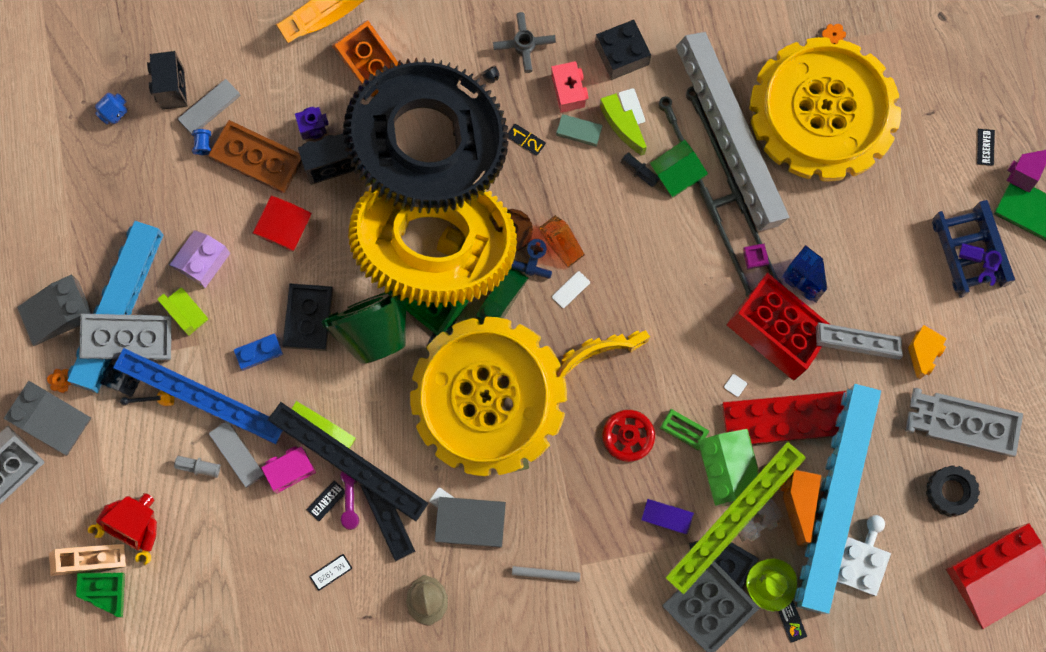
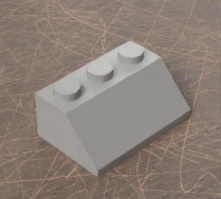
[0,426,45,504]

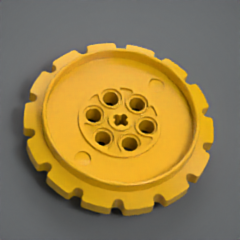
[749,37,901,181]
[410,317,567,476]

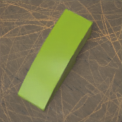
[600,93,647,156]
[291,401,356,449]

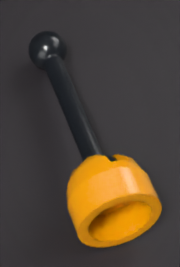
[120,390,175,406]

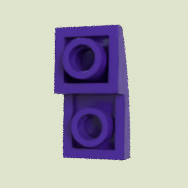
[641,499,694,534]

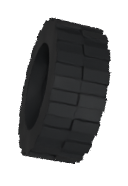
[926,465,980,517]

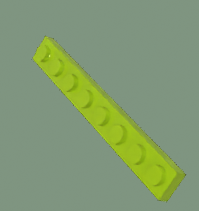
[666,442,806,594]

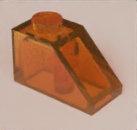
[539,215,585,268]

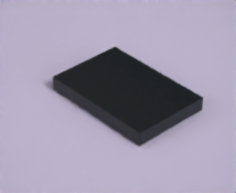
[282,283,333,351]

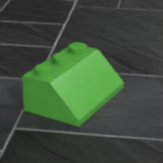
[698,429,760,506]

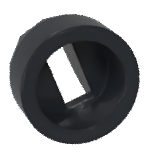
[481,65,500,83]

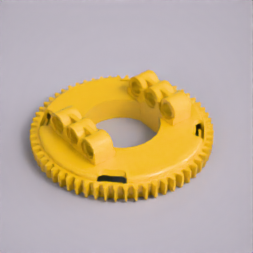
[348,184,517,307]

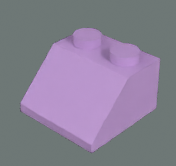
[170,230,230,288]

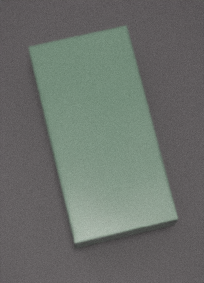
[556,114,603,147]

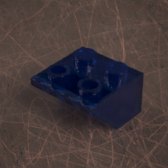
[782,245,827,303]

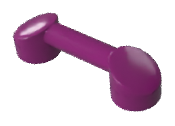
[340,472,360,530]

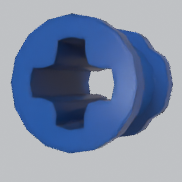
[192,129,211,156]

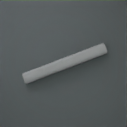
[512,566,580,582]

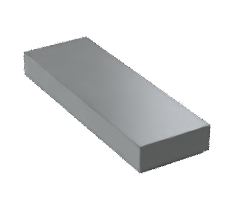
[178,79,241,135]
[209,421,265,488]

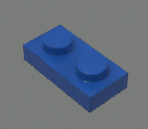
[234,333,283,371]

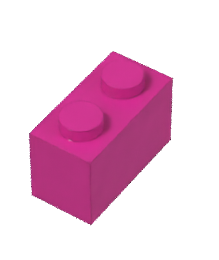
[261,446,316,494]

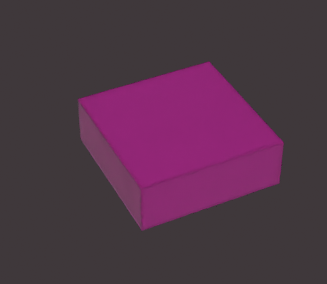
[743,243,769,270]

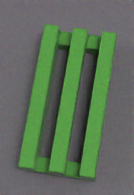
[660,409,709,450]

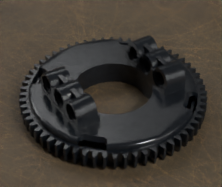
[343,57,509,214]

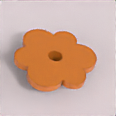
[822,24,846,44]
[47,369,71,393]

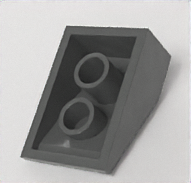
[17,274,93,346]
[3,381,91,456]

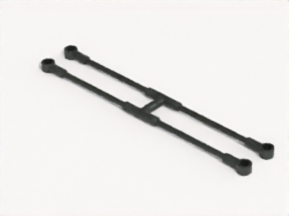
[659,86,783,297]

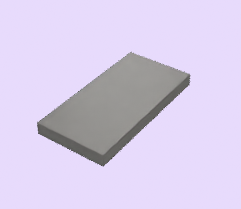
[79,314,171,360]

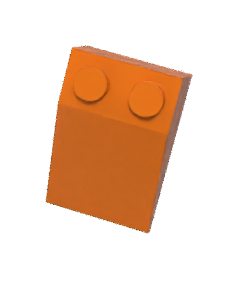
[332,20,398,97]
[781,470,821,547]

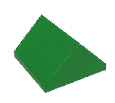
[650,140,708,198]

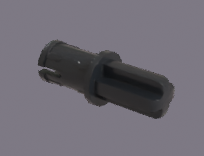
[621,152,659,187]

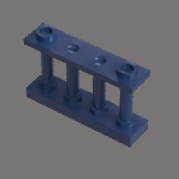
[932,200,1015,298]

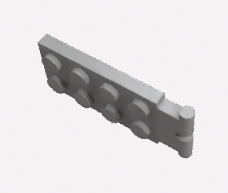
[905,388,1023,457]

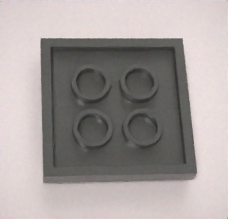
[662,561,760,652]

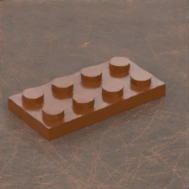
[208,120,302,194]

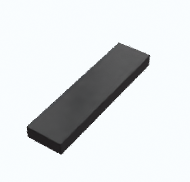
[360,484,416,562]

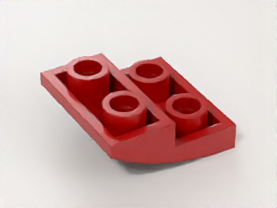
[252,195,312,252]

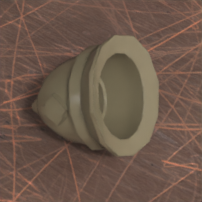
[406,575,448,626]

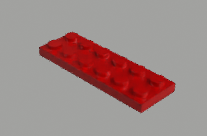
[722,391,846,445]

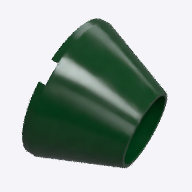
[322,290,406,364]

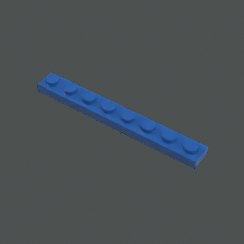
[113,348,283,444]

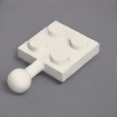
[837,515,891,596]

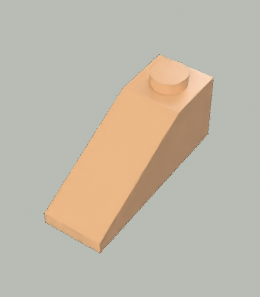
[49,544,126,576]

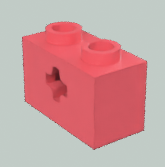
[551,61,588,113]

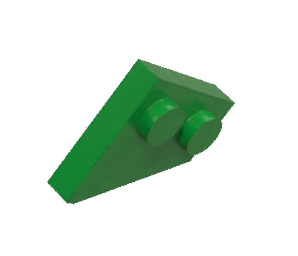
[76,573,125,618]

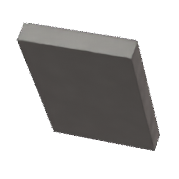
[435,497,506,548]

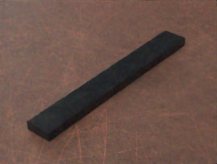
[268,402,429,522]

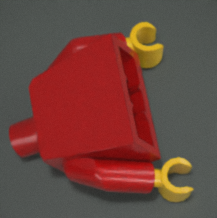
[88,493,157,565]

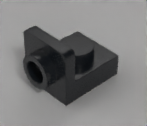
[100,364,140,397]

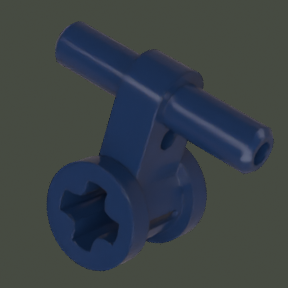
[511,239,552,279]

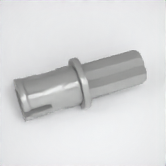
[174,456,221,478]

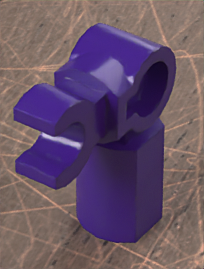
[958,243,1002,286]

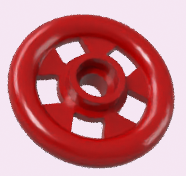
[602,410,655,462]

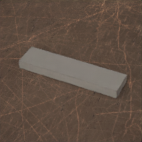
[816,323,903,360]

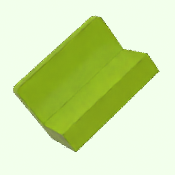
[157,288,208,336]

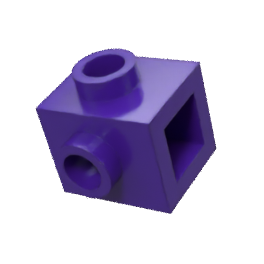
[295,107,329,140]

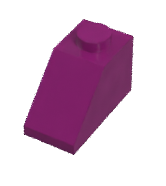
[1006,150,1046,193]

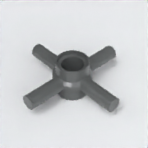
[493,12,556,73]

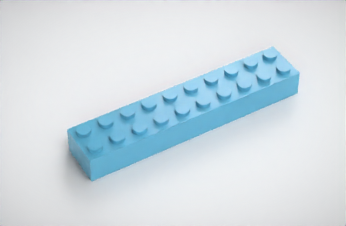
[794,384,881,614]

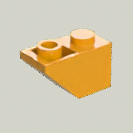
[908,325,947,379]

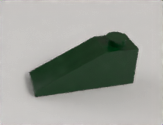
[476,268,529,324]

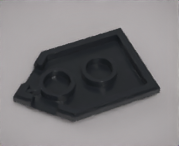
[689,541,759,589]

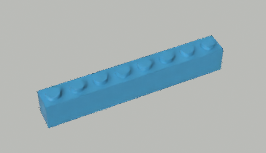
[67,221,164,394]

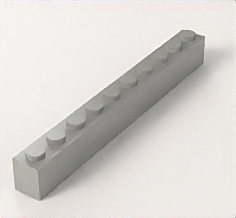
[676,32,790,231]

